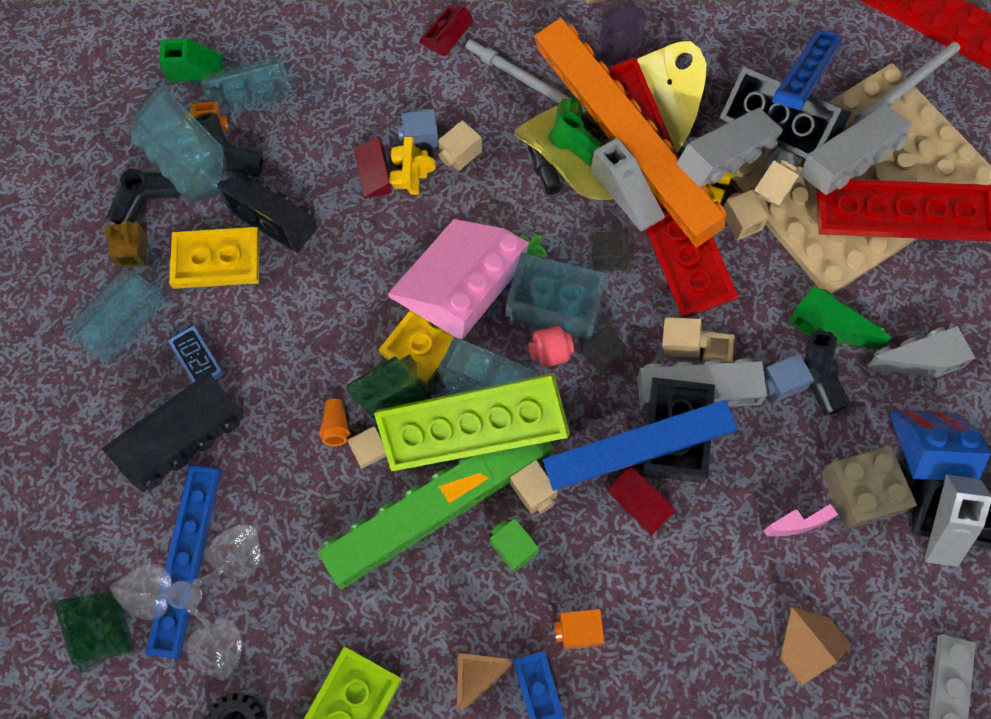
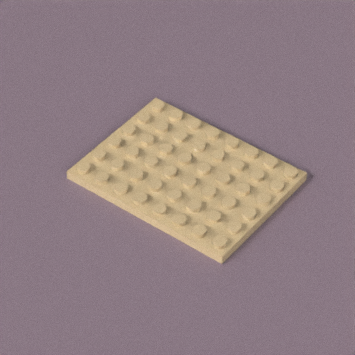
[730,63,991,294]

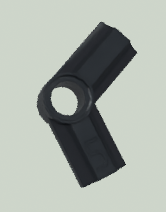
[192,112,263,177]
[106,169,181,225]
[804,329,851,416]

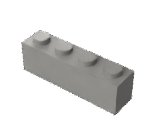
[801,105,912,195]
[676,108,783,188]
[637,358,767,411]

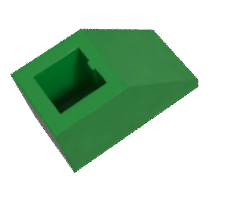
[159,38,223,82]

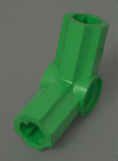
[548,97,604,167]

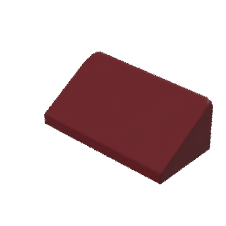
[419,6,474,56]
[354,137,392,199]
[607,466,676,536]

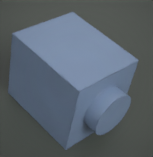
[397,109,439,149]
[764,354,814,402]

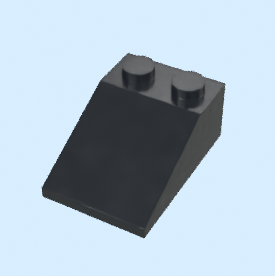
[640,377,715,483]

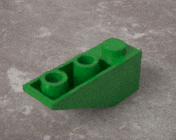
[788,285,891,350]

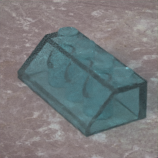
[131,87,223,203]

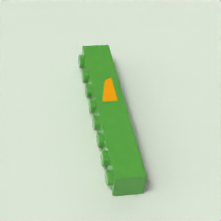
[317,441,554,590]

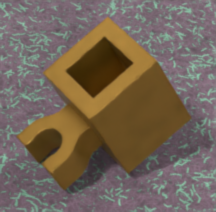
[105,222,147,268]

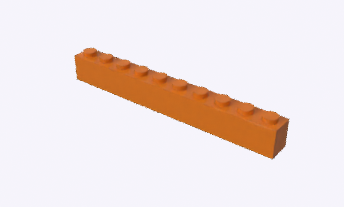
[534,18,726,248]

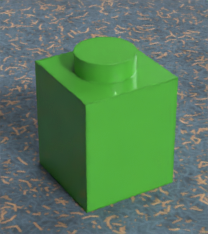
[490,519,539,573]

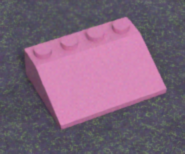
[388,219,529,341]

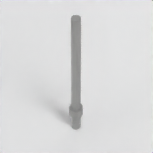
[465,39,598,126]
[842,42,960,132]

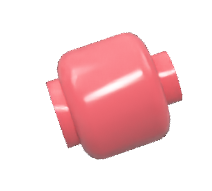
[528,326,574,368]

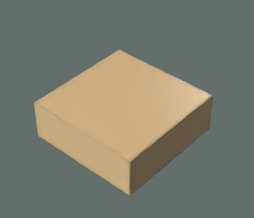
[702,331,735,363]
[347,426,386,469]

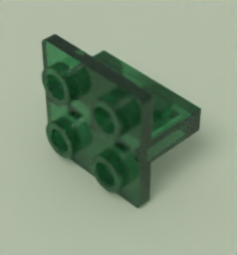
[347,354,431,421]
[54,590,134,673]

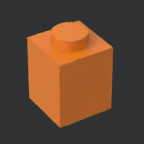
[554,609,604,650]

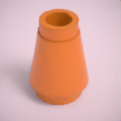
[319,399,350,446]

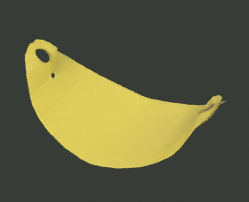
[514,41,707,200]

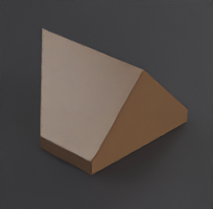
[780,606,852,685]
[457,653,512,712]

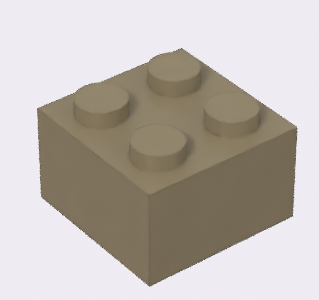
[821,445,917,530]

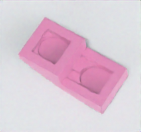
[763,504,838,536]

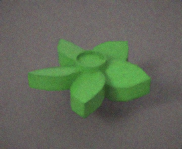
[520,235,547,266]

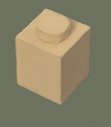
[438,120,482,171]
[754,160,799,208]
[724,190,769,240]
[662,318,708,358]
[510,460,557,514]

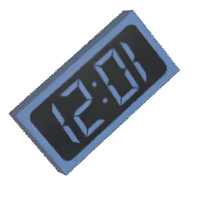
[168,326,224,383]

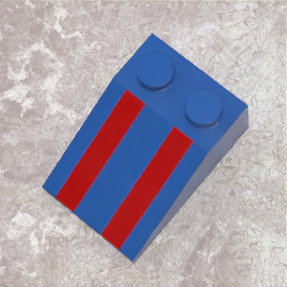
[890,410,991,480]

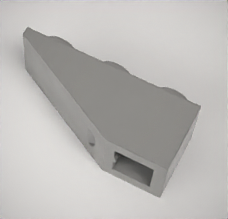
[590,138,665,232]
[867,326,975,377]
[925,475,991,567]

